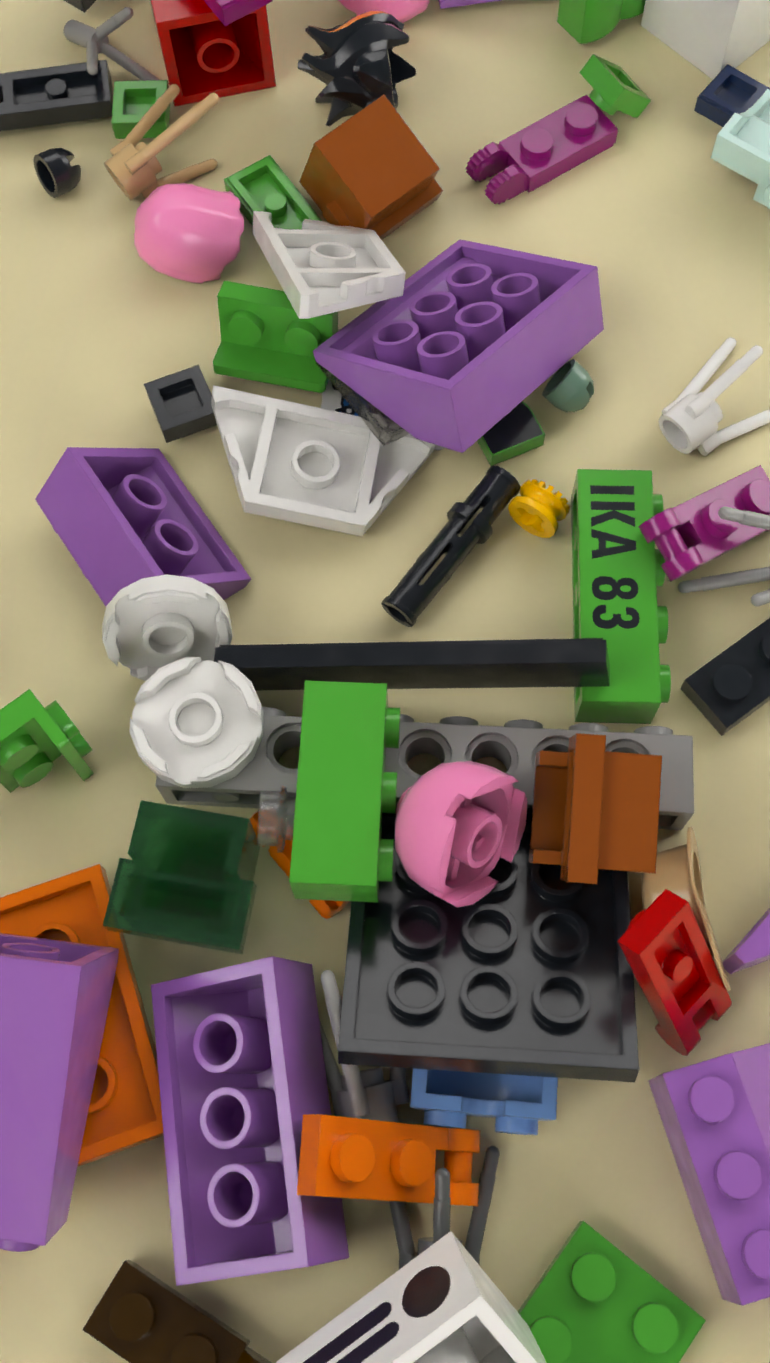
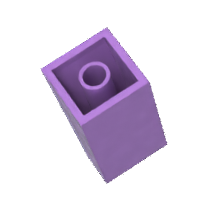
[0,933,119,1252]

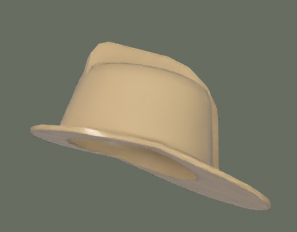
[628,827,731,991]

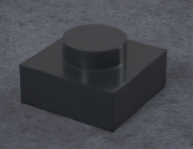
[144,365,217,443]

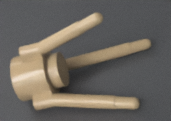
[104,84,219,201]

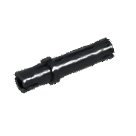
[381,465,521,627]

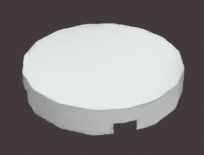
[102,574,233,681]
[130,657,264,788]

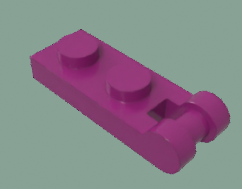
[638,465,770,582]

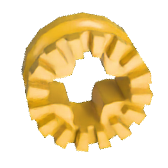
[508,479,570,538]

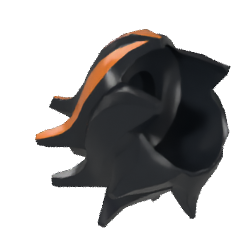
[298,11,416,127]

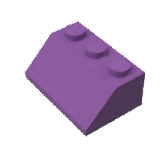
[35,447,251,606]
[648,1043,770,1306]

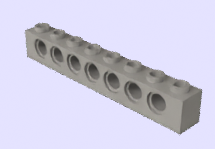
[155,707,694,830]

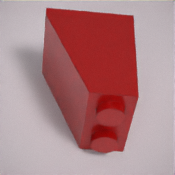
[150,0,276,107]

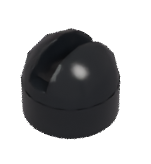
[33,148,81,198]

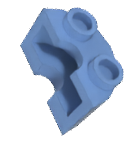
[410,1069,558,1135]

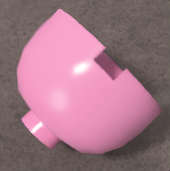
[395,761,528,908]

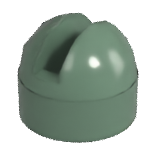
[542,359,594,412]

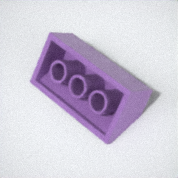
[151,956,349,1286]

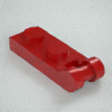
[618,889,732,1056]

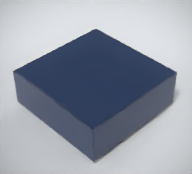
[694,64,770,127]

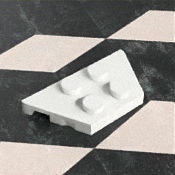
[252,211,406,319]
[211,385,435,537]

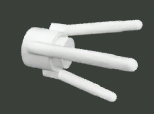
[659,337,770,456]

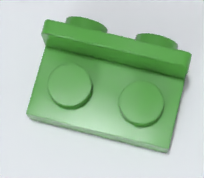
[213,281,338,393]
[0,689,94,793]

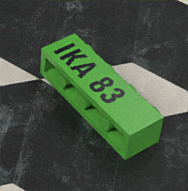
[571,469,671,724]

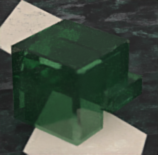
[103,800,261,955]

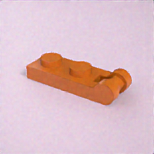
[297,1114,481,1206]

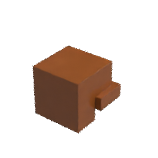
[299,95,443,240]
[529,733,662,884]

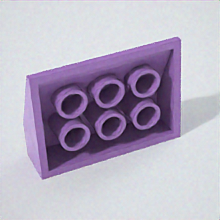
[313,239,604,453]

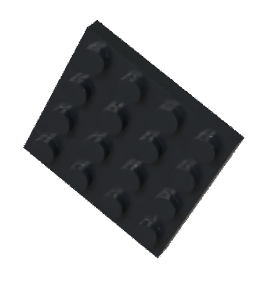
[338,813,639,1082]

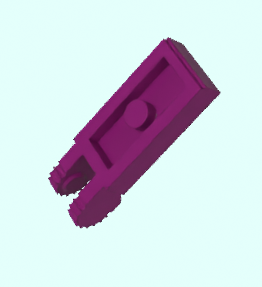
[466,94,618,204]

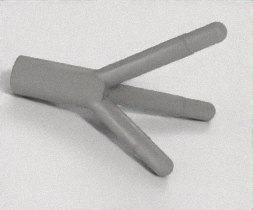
[64,7,160,80]

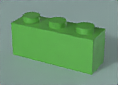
[289,680,400,903]

